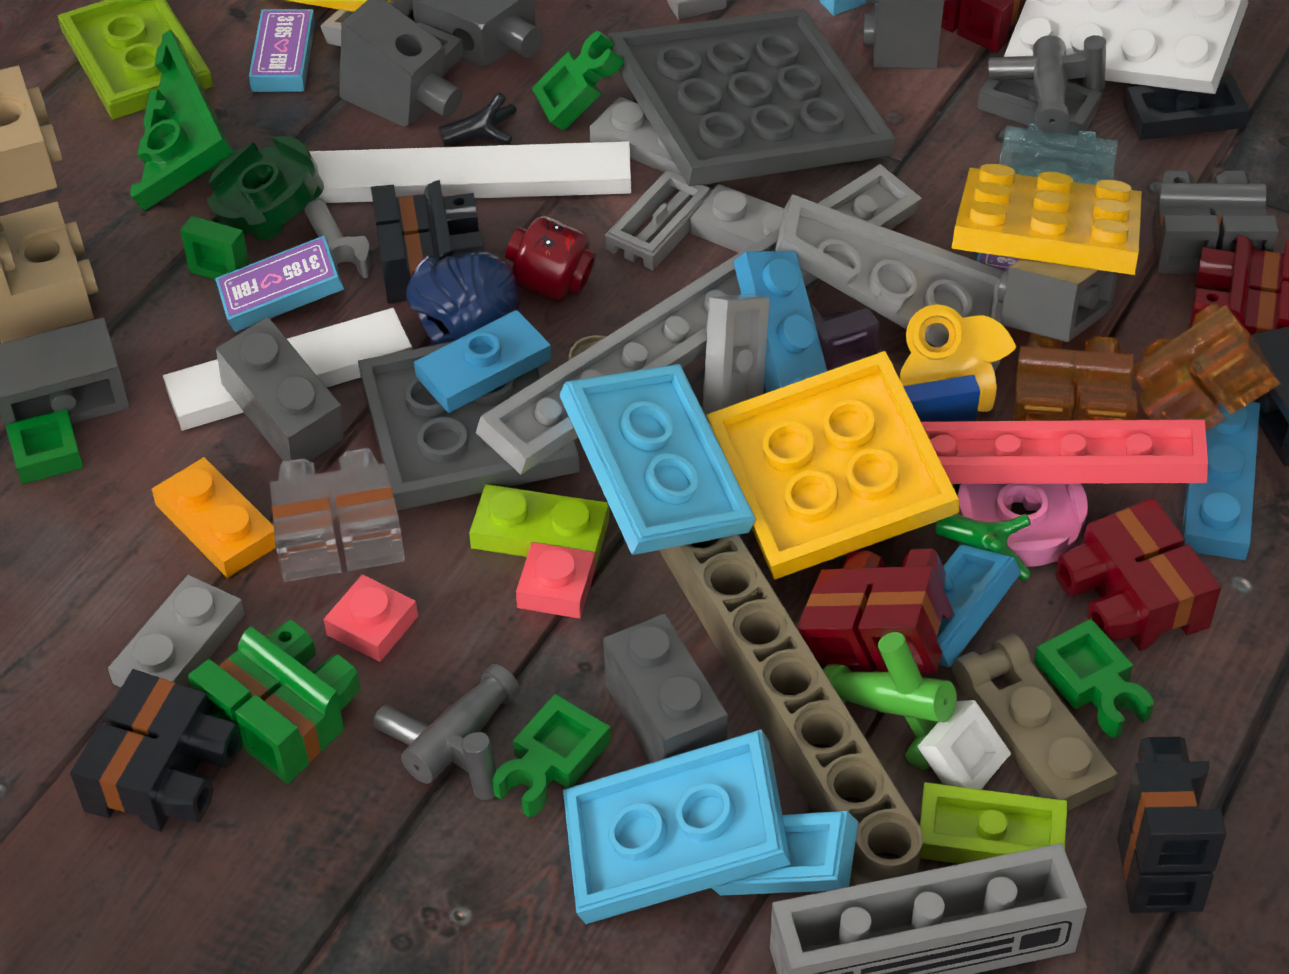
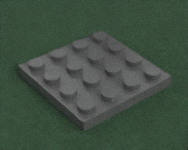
[609,8,896,187]

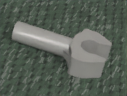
[305,199,372,278]

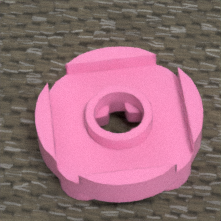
[958,483,1088,567]

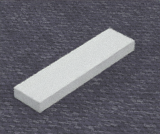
[163,308,412,431]

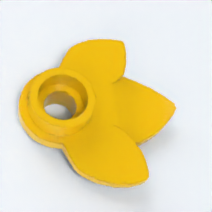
[900,304,1016,412]

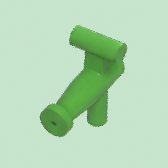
[823,632,957,770]

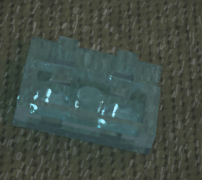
[999,123,1118,185]

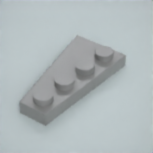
[775,194,1005,371]

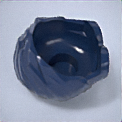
[406,252,520,345]

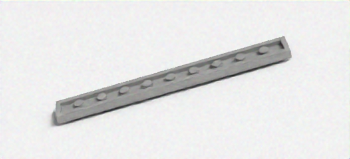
[476,164,922,475]

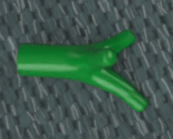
[936,514,1031,581]

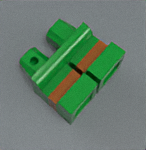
[188,619,361,784]

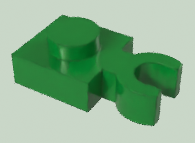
[531,30,624,131]
[1034,618,1154,739]
[492,694,611,818]

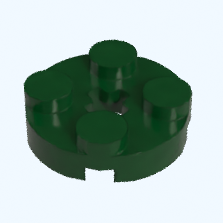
[207,136,324,241]

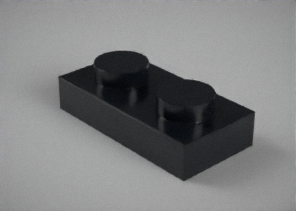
[1124,75,1250,140]

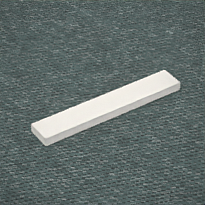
[309,141,631,203]

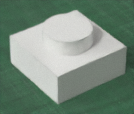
[917,700,1011,790]

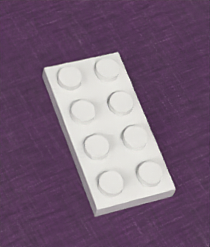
[1004,0,1249,94]

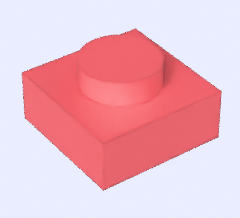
[516,542,596,619]
[323,574,418,662]

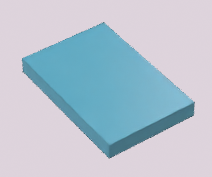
[559,364,756,555]
[563,729,791,924]

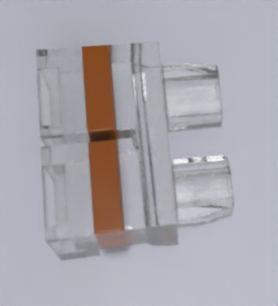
[270,448,405,582]

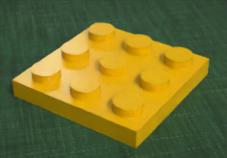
[952,164,1142,275]
[706,351,960,580]

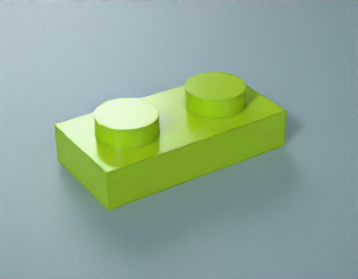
[469,484,610,566]
[919,782,1067,864]

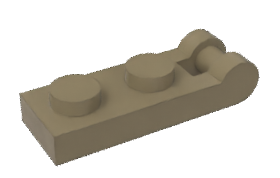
[952,633,1118,811]

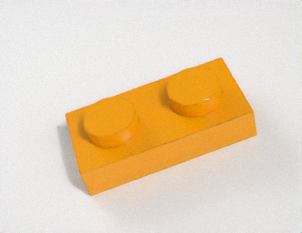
[152,457,279,579]

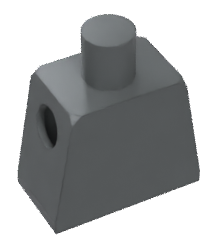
[339,0,463,127]
[412,0,543,67]

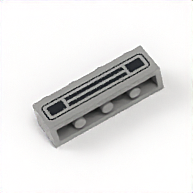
[770,843,1087,974]

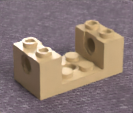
[0,65,99,344]

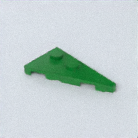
[130,29,234,211]

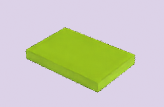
[57,0,214,120]

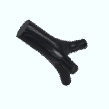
[438,93,517,147]

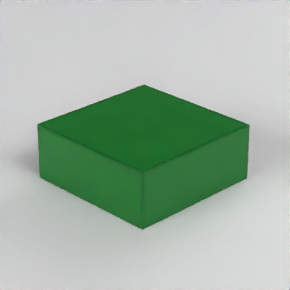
[180,215,250,280]
[6,409,83,484]

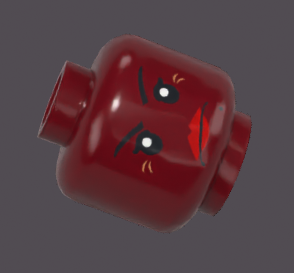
[505,216,596,302]

